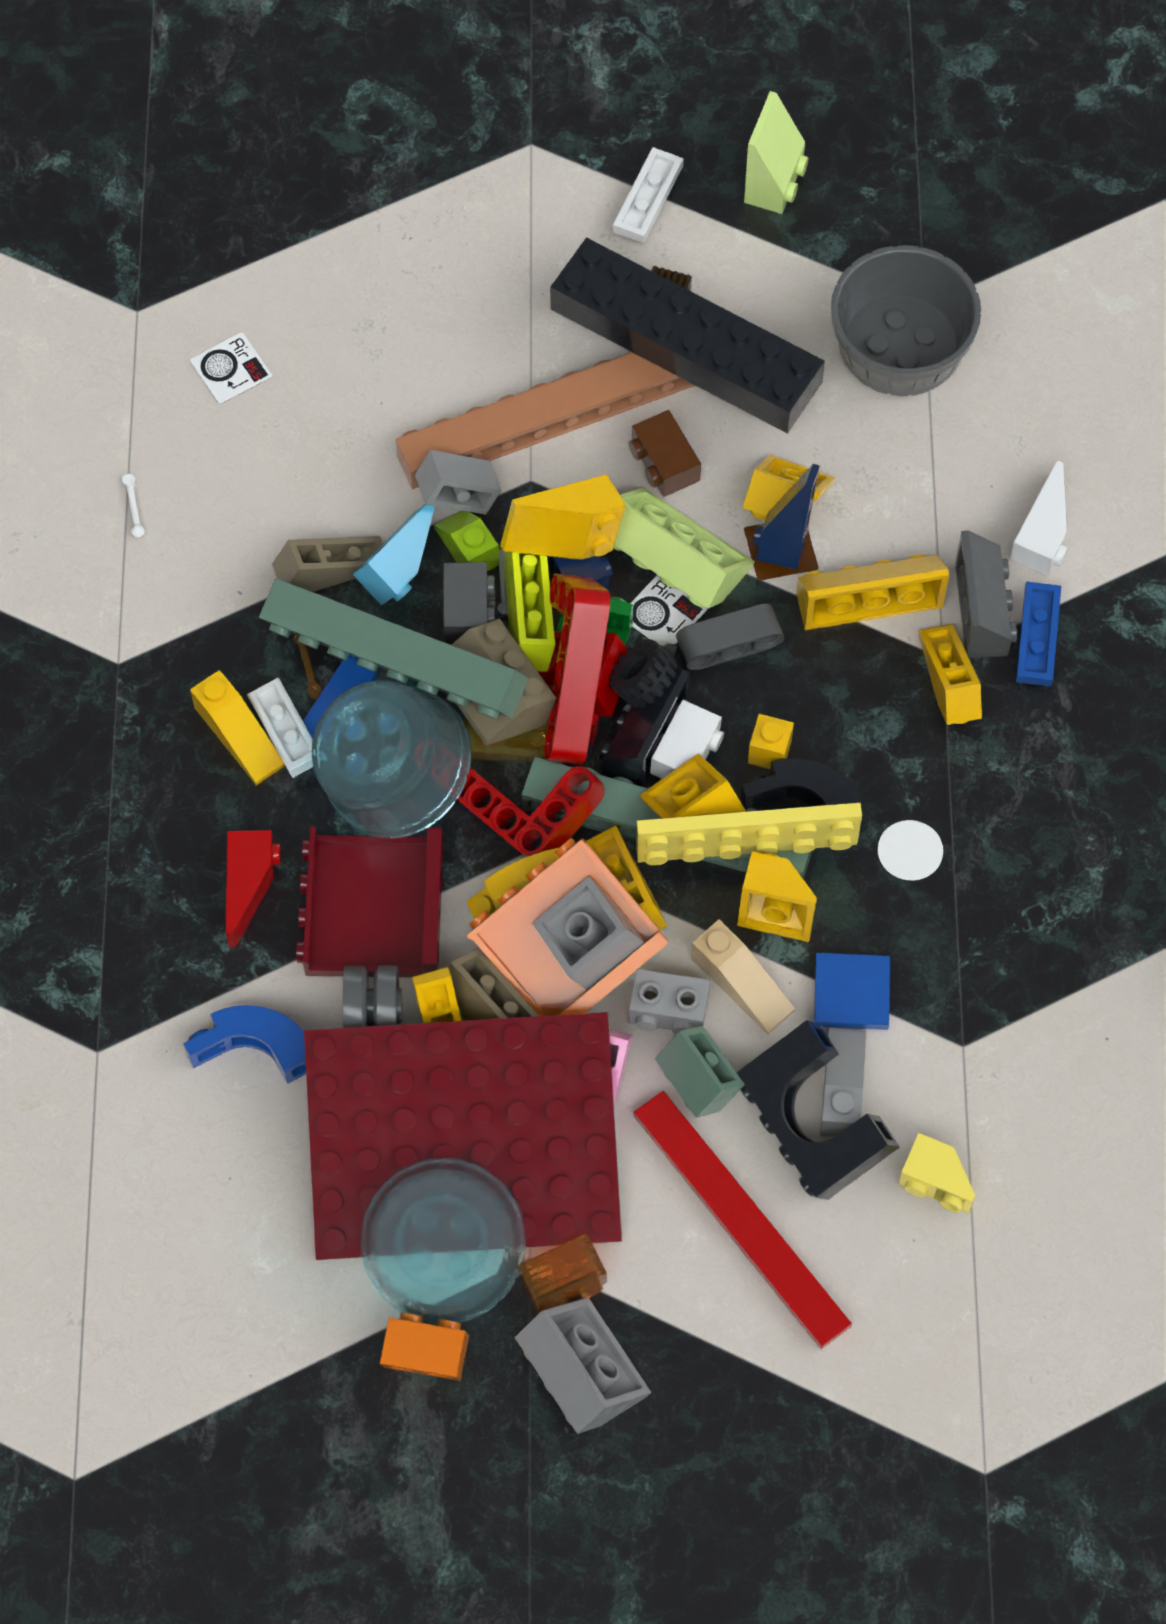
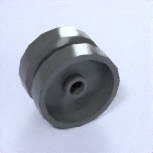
[343,965,403,1028]

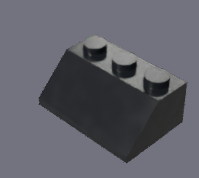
[600,670,690,787]

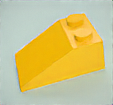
[500,474,626,560]

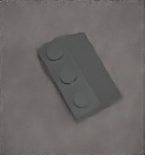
[955,530,1017,658]

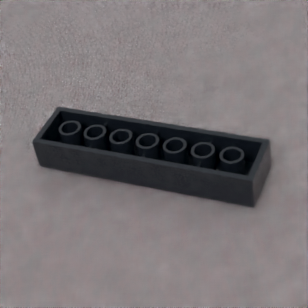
[550,237,825,434]

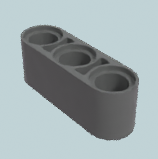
[676,604,784,670]

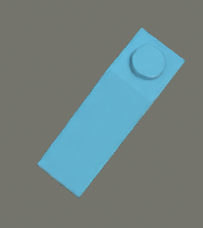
[353,504,435,606]

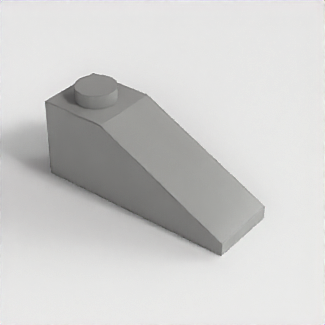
[820,1028,866,1137]

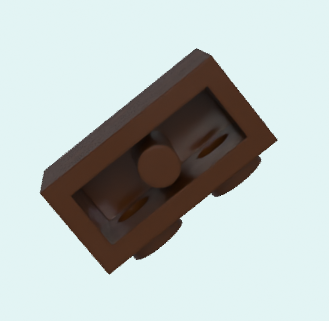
[629,410,701,497]

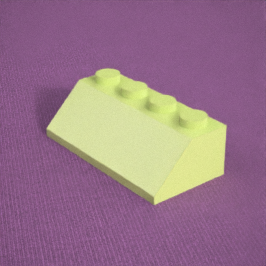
[613,487,755,608]

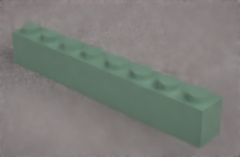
[259,578,529,720]
[522,757,812,879]

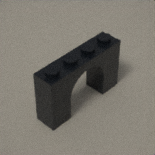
[737,1020,900,1200]

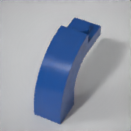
[183,1005,306,1084]

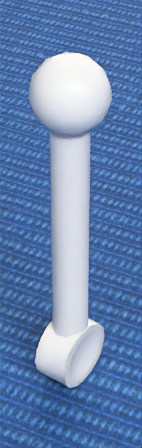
[122,474,145,538]

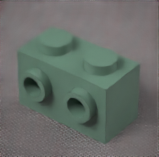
[655,1026,745,1118]

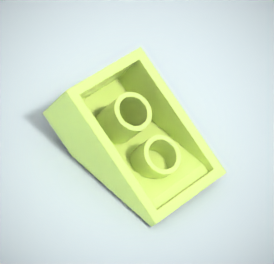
[744,91,809,214]

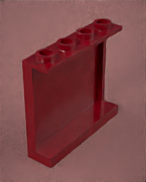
[297,826,443,978]

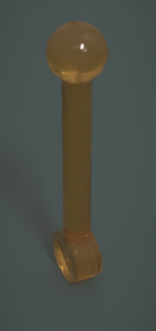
[293,634,322,699]

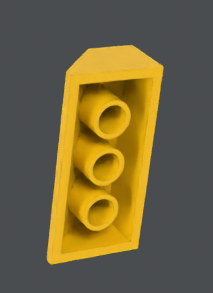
[796,554,949,630]

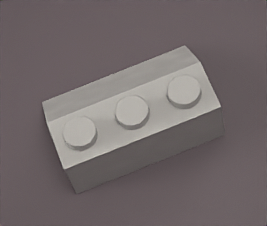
[514,1298,651,1434]

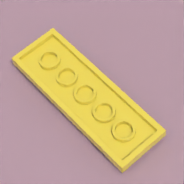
[636,803,862,865]

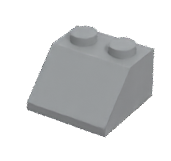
[532,876,645,990]

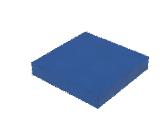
[814,953,890,1030]

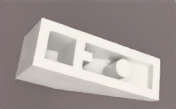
[1010,460,1068,576]

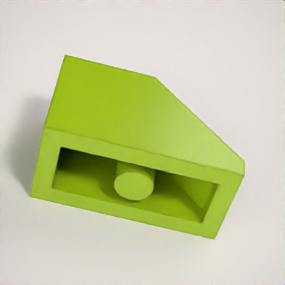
[434,510,499,571]

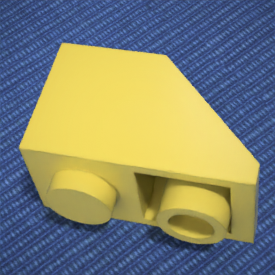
[899,1132,975,1214]

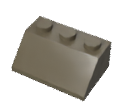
[452,619,556,746]

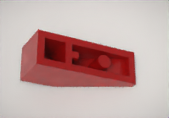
[226,830,281,947]

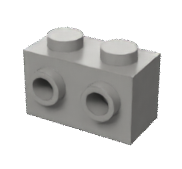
[415,450,501,515]
[629,969,710,1034]

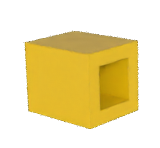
[748,714,794,769]

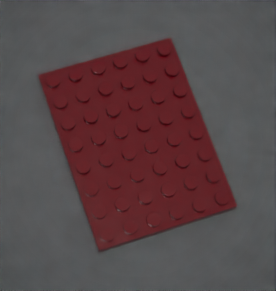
[304,1012,622,1260]

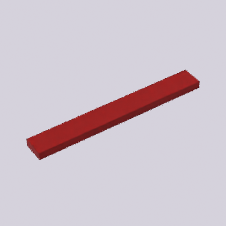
[633,1090,852,1350]

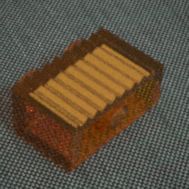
[517,1233,607,1314]

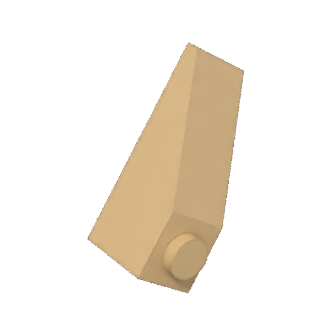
[691,919,795,1035]

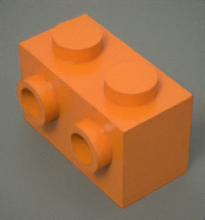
[380,1313,469,1381]

